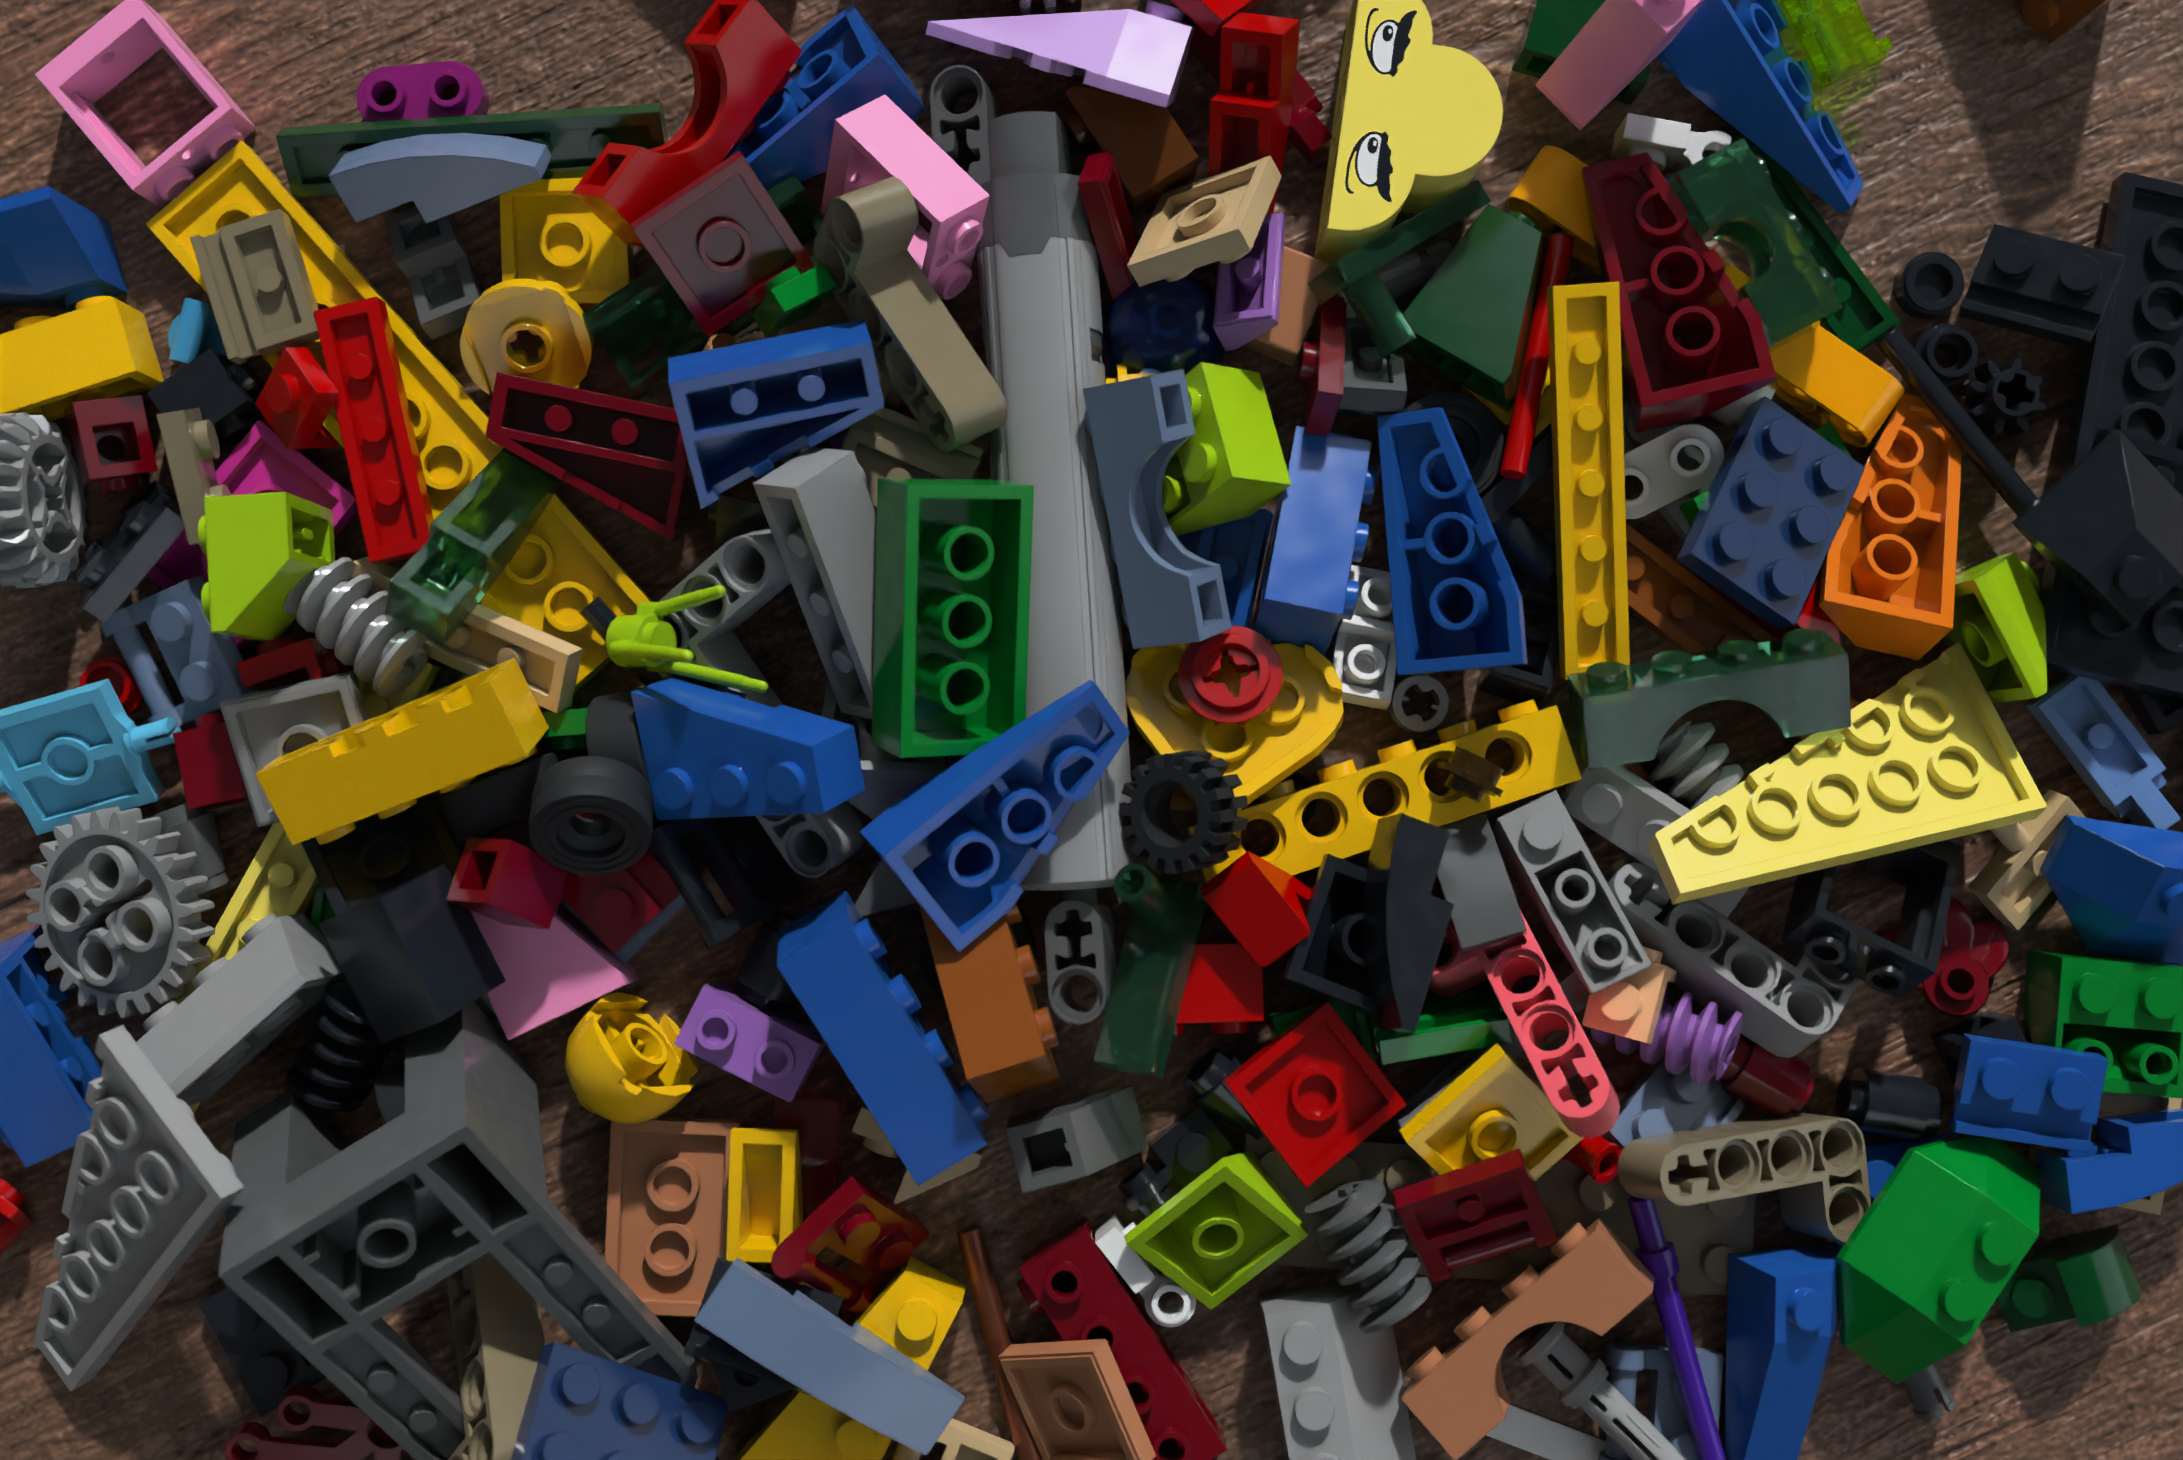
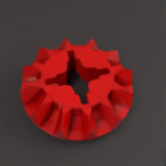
[1178,625,1283,727]

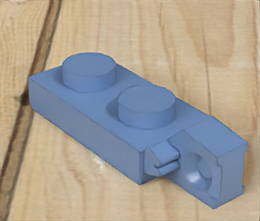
[2025,674,2181,830]

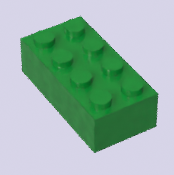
[872,478,1034,758]

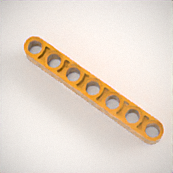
[1506,145,1905,448]

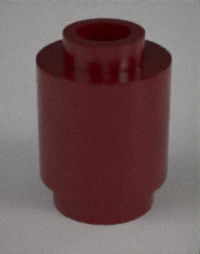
[1715,1034,1814,1118]

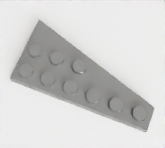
[34,1025,244,1392]

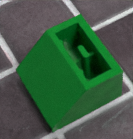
[2023,949,2183,1098]

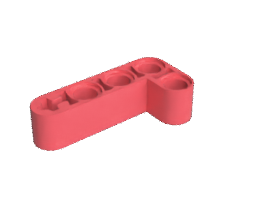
[1428,910,1620,1138]

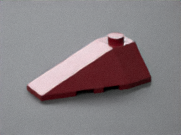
[1581,152,1776,433]

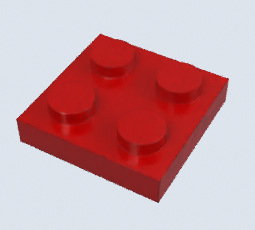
[1222,1000,1407,1188]

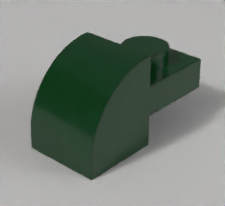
[1998,1224,2142,1332]

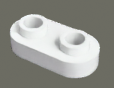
[1624,424,1724,519]

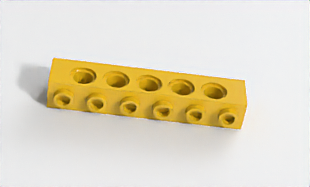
[1186,699,1582,884]

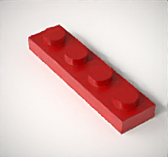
[314,297,441,565]

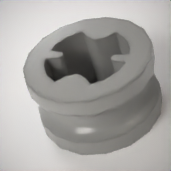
[1388,675,1449,732]

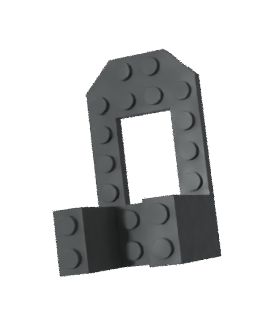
[218,1002,698,1460]

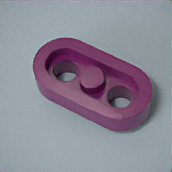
[357,61,489,122]

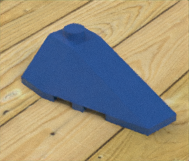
[1657,0,1864,213]
[0,186,128,312]

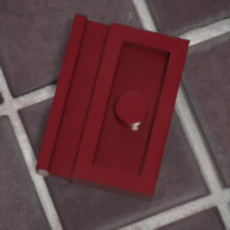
[534,813,681,953]

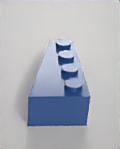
[777,890,990,1186]

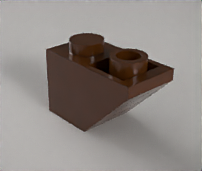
[1061,85,1198,216]

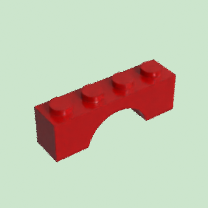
[571,0,803,248]

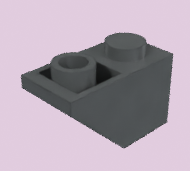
[1006,1085,1148,1193]

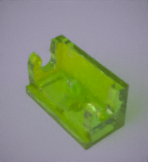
[1777,0,1894,91]

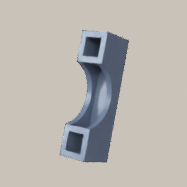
[1083,369,1232,649]

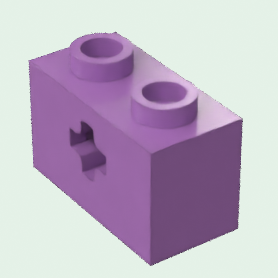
[674,979,826,1103]

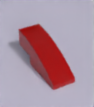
[1208,12,1300,215]

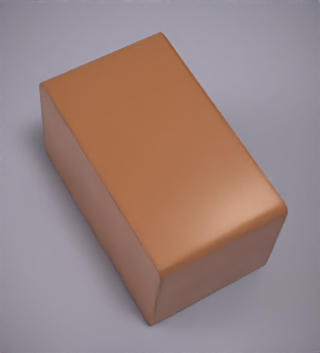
[1242,246,1334,367]

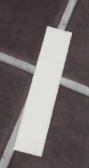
[1486,1405,1606,1460]

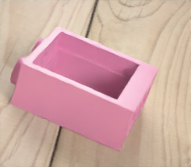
[35,0,257,208]
[821,95,990,300]

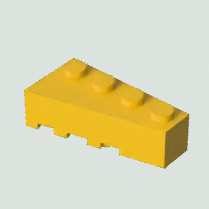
[255,658,549,845]

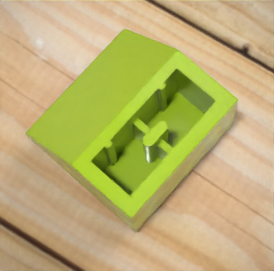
[1162,362,1292,536]
[198,492,335,642]

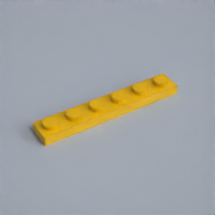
[1547,281,1630,680]

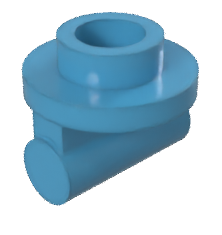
[168,298,227,366]

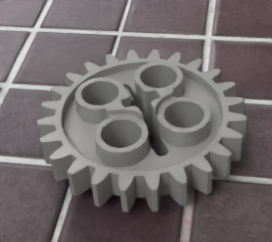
[26,806,215,1018]

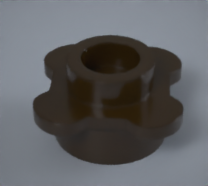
[1437,746,1504,803]

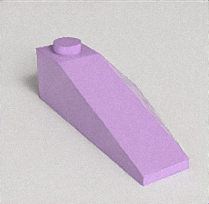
[925,0,1196,108]

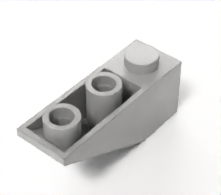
[1493,790,1652,995]

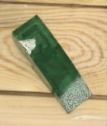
[385,448,560,646]

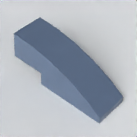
[328,133,552,223]

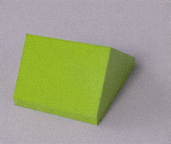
[1124,1150,1309,1310]

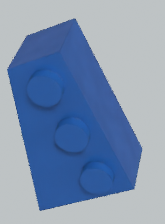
[668,319,885,509]
[631,675,866,820]

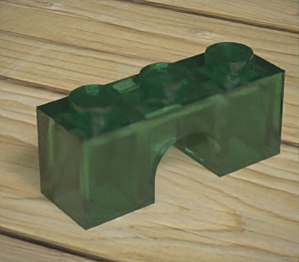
[1668,138,1843,352]

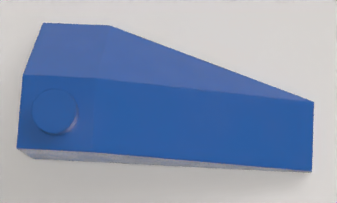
[722,2,926,195]
[1377,407,1528,675]
[859,680,1130,952]
[1724,1241,1844,1460]

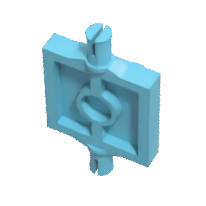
[0,678,181,835]

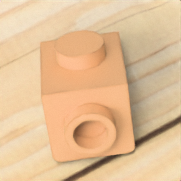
[1582,946,1677,1045]

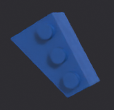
[1252,426,1378,656]
[0,925,102,1167]

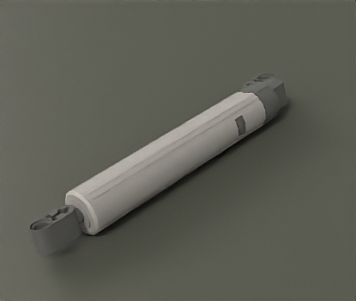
[930,65,1137,1025]

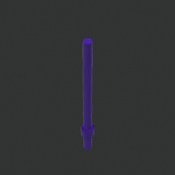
[1627,1196,1726,1460]

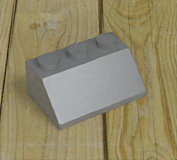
[136,913,346,1106]
[1258,1283,1416,1460]

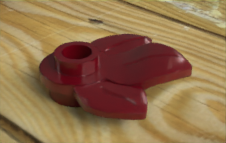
[1876,896,2009,1017]

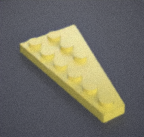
[1648,641,2047,904]

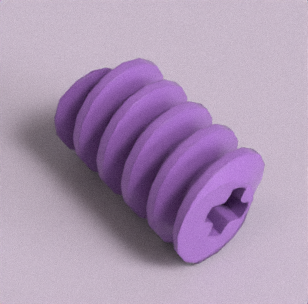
[1591,984,1743,1086]

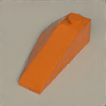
[1819,393,1964,660]

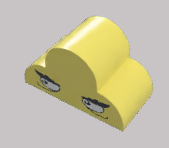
[1314,0,1503,264]

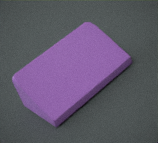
[1213,212,1286,351]

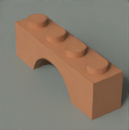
[1401,1217,1655,1460]

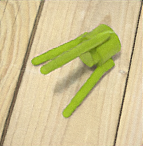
[606,585,769,694]

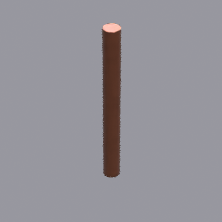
[956,1225,1043,1460]

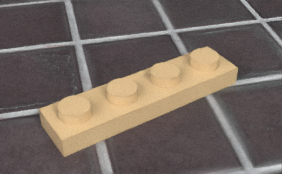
[349,556,583,713]

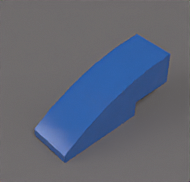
[2036,1108,2183,1214]

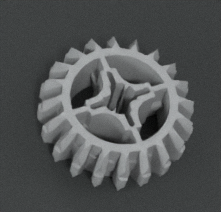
[0,412,90,589]

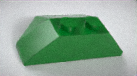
[1836,1134,2040,1384]

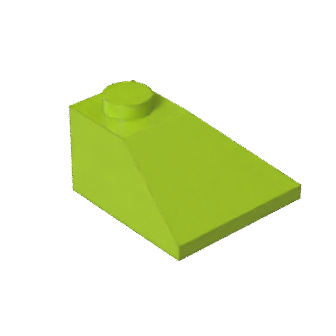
[1944,552,2047,703]

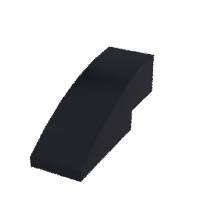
[1363,813,1454,1033]

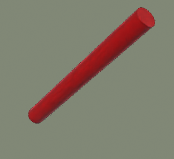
[1500,233,1574,480]

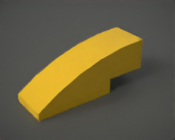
[726,1127,803,1285]

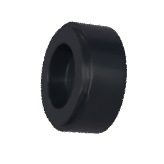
[1893,252,1964,319]

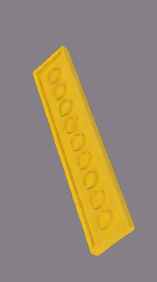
[146,141,653,693]

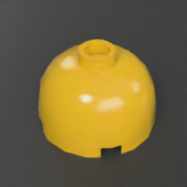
[565,992,698,1125]

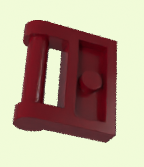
[1394,1148,1559,1284]
[771,1176,929,1315]

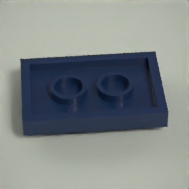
[1676,396,1865,631]
[511,1342,728,1460]

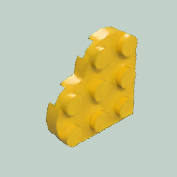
[1125,639,1344,812]

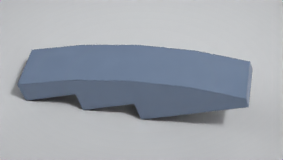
[694,1257,965,1456]

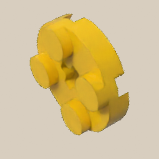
[460,279,594,395]

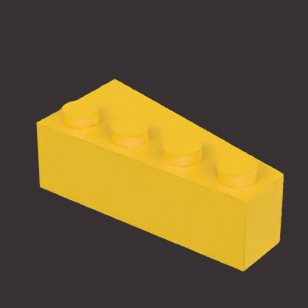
[734,1256,967,1460]

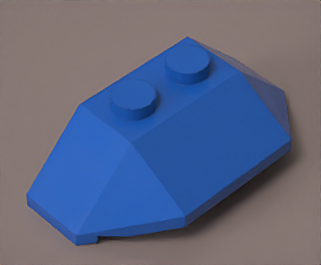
[2040,815,2183,964]

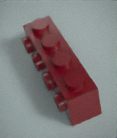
[1017,1216,1227,1460]

